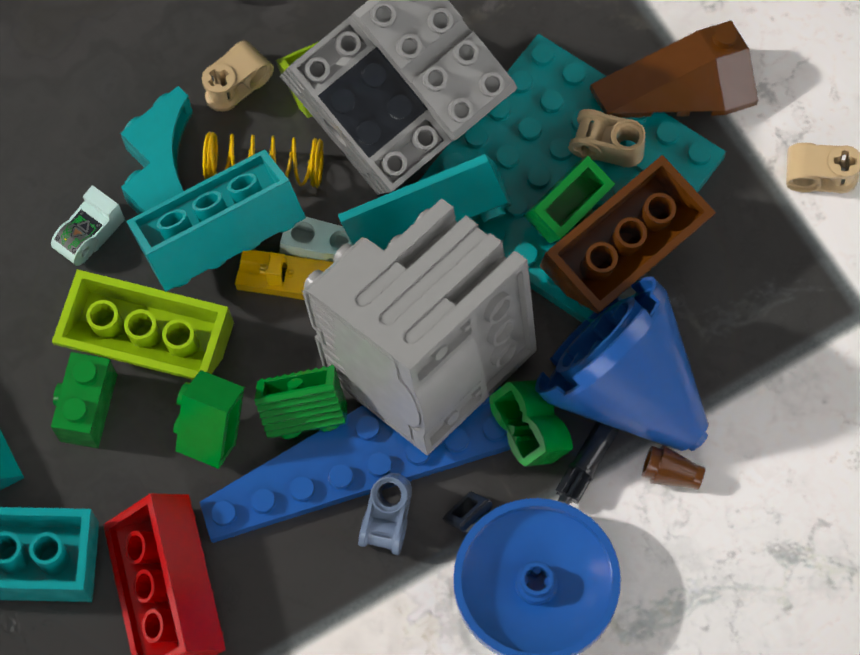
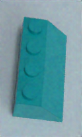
[126,149,306,292]
[338,154,512,251]

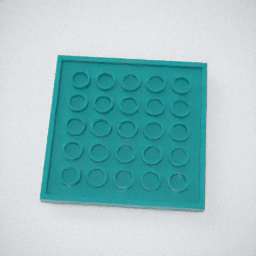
[419,33,726,323]

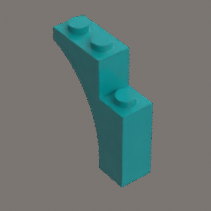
[121,86,193,215]

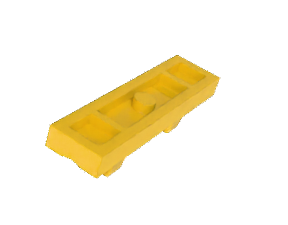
[235,250,334,300]

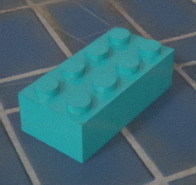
[0,507,99,602]

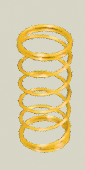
[203,131,323,188]

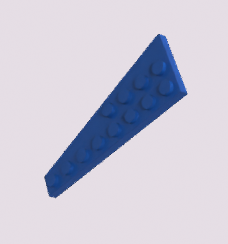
[199,386,511,543]

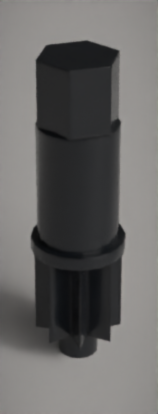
[556,422,619,505]

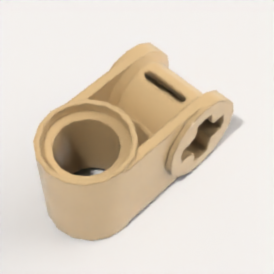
[202,40,274,112]
[568,109,645,168]
[786,143,860,193]

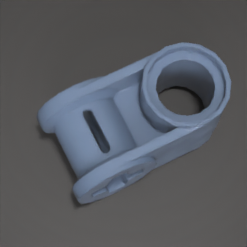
[358,473,412,556]

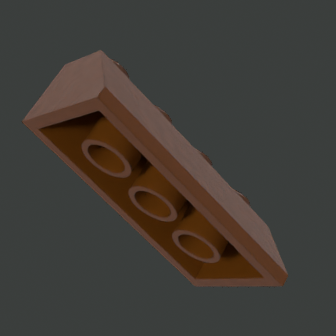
[540,155,716,314]

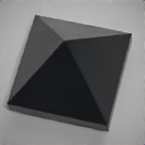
[443,491,493,532]

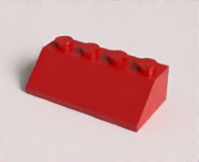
[103,493,226,655]

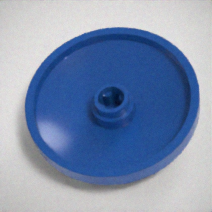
[453,498,621,655]

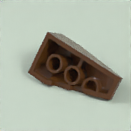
[590,20,758,118]

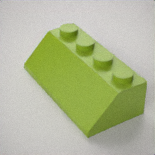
[52,269,234,380]

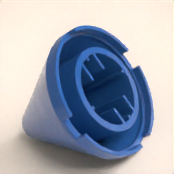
[535,277,709,451]

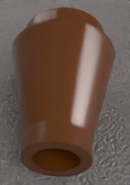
[642,445,705,490]

